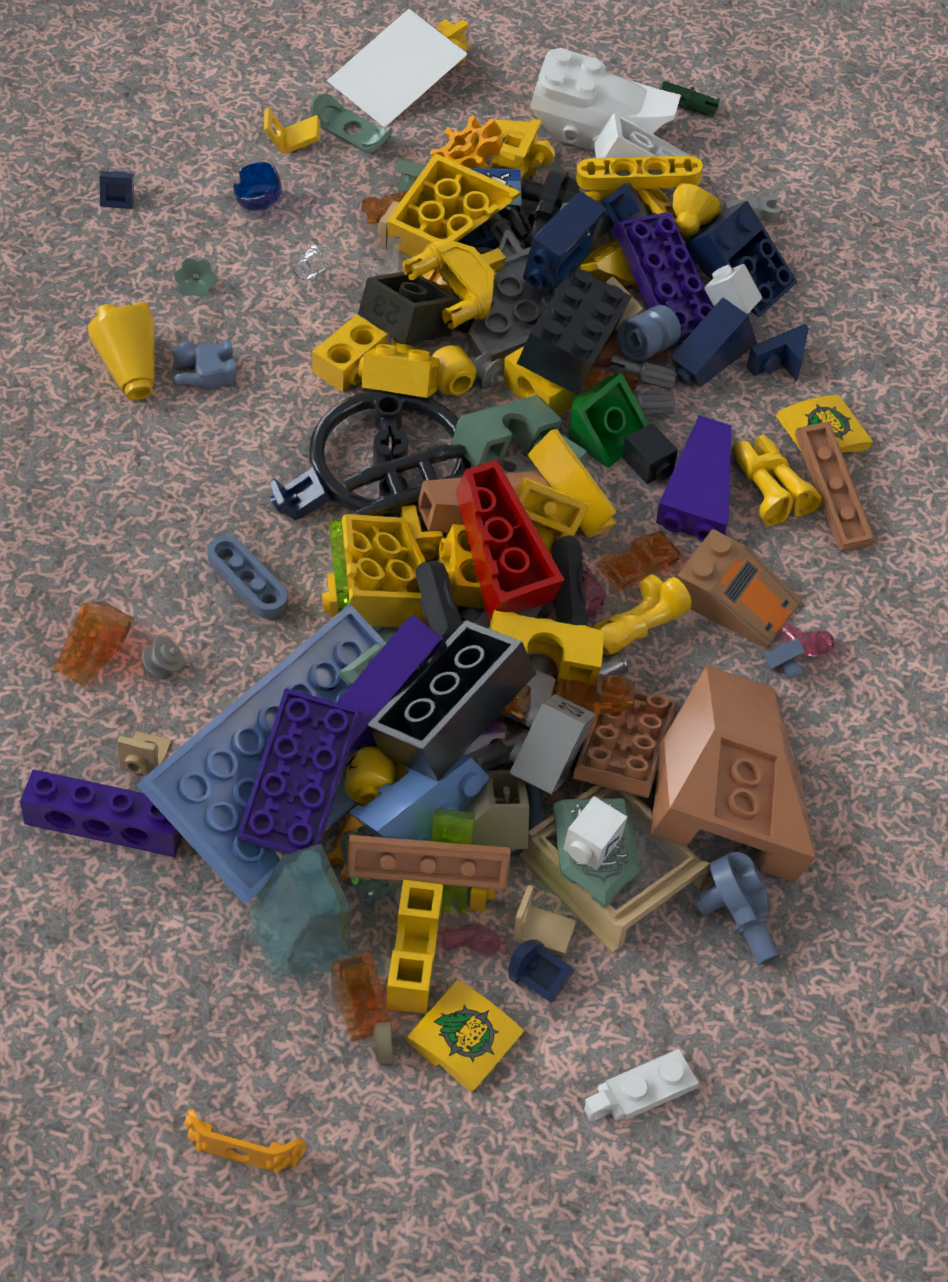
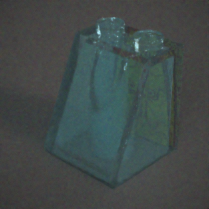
[247,843,351,982]

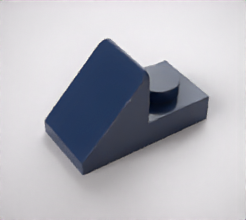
[746,324,809,382]

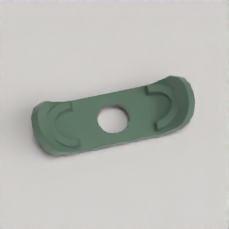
[310,93,393,153]

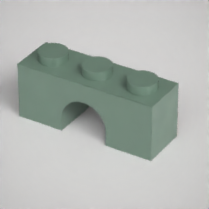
[451,395,563,467]

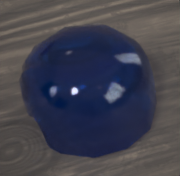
[233,161,282,211]

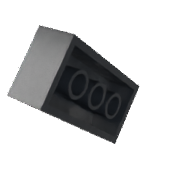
[516,266,632,395]
[367,620,536,781]

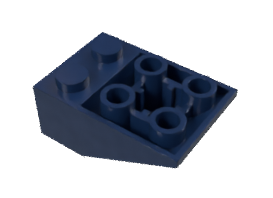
[685,201,797,317]

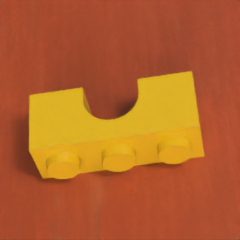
[489,610,605,688]
[386,879,443,1014]

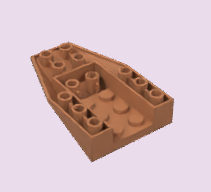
[651,665,816,882]

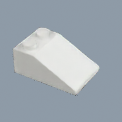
[594,112,697,186]

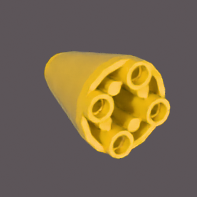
[87,302,155,401]

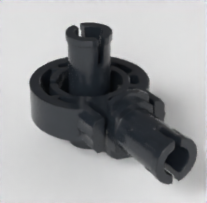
[521,168,579,249]

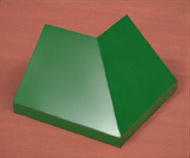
[568,372,649,468]

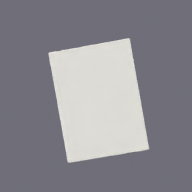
[327,9,468,127]

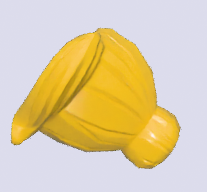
[673,183,721,237]

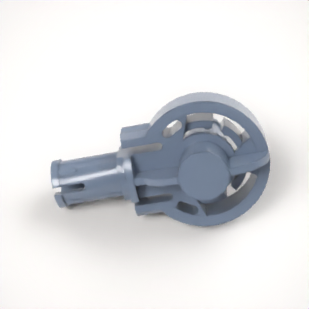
[694,852,780,966]

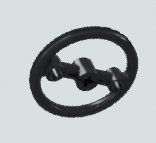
[309,390,471,518]

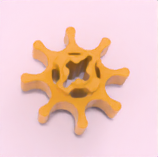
[430,115,503,169]

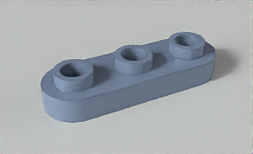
[207,535,288,618]

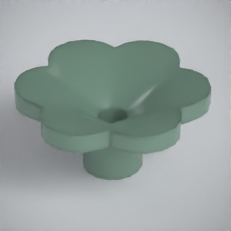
[174,258,217,297]

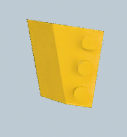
[387,153,521,257]
[342,514,427,627]

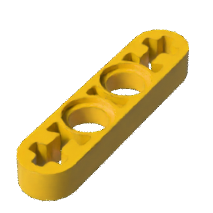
[576,156,703,190]

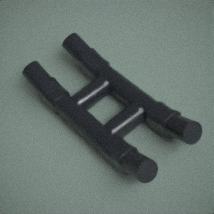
[344,444,465,516]

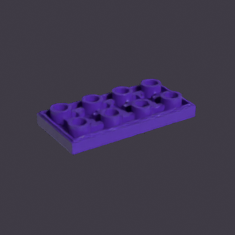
[613,211,713,342]
[237,688,361,863]

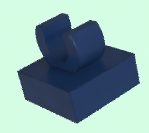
[99,171,134,209]

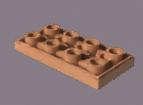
[573,684,677,798]

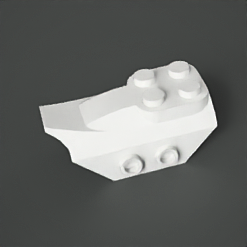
[530,48,681,151]

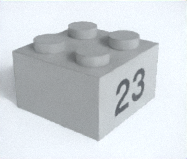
[509,694,597,794]

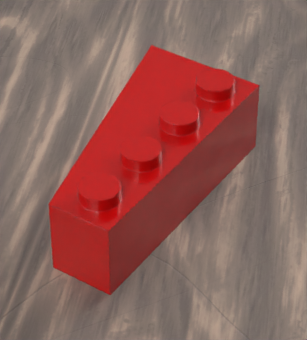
[456,460,564,624]

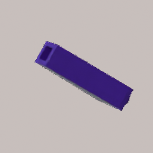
[656,415,731,542]

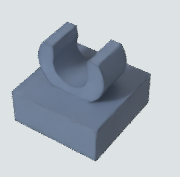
[762,638,805,680]

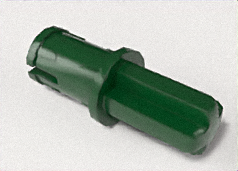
[659,81,720,118]

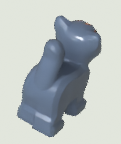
[171,338,236,389]

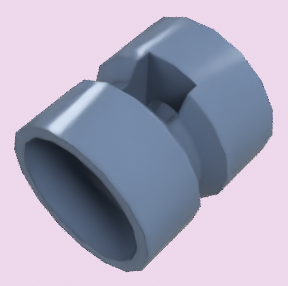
[617,305,681,361]

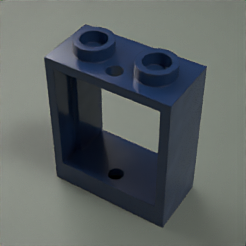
[523,191,607,296]

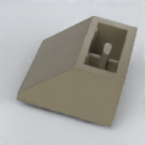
[447,770,529,852]

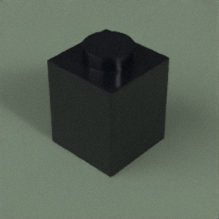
[622,423,678,484]

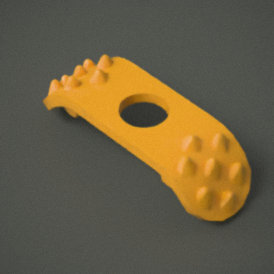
[185,1108,307,1174]

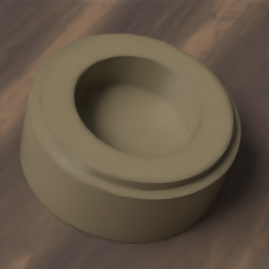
[374,1022,394,1064]

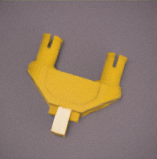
[402,239,506,329]

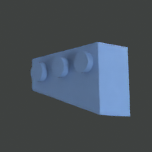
[349,753,490,842]

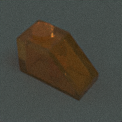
[54,602,134,687]

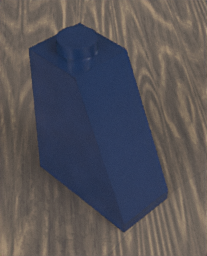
[670,297,757,387]

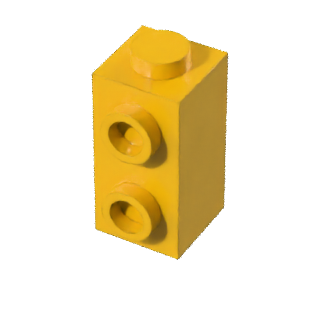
[358,344,440,398]

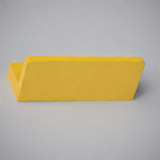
[528,429,616,538]

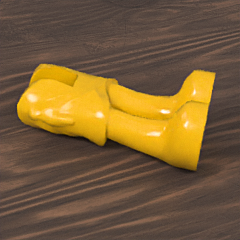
[732,434,822,527]
[591,574,692,655]

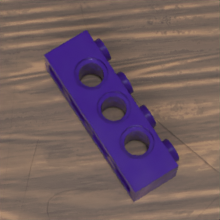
[20,769,182,857]

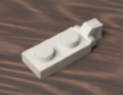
[584,1049,699,1121]

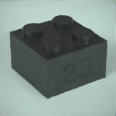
[358,272,460,345]

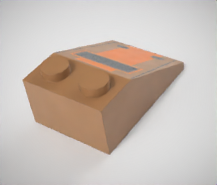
[677,529,802,649]

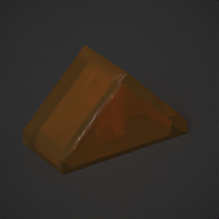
[331,951,390,1042]

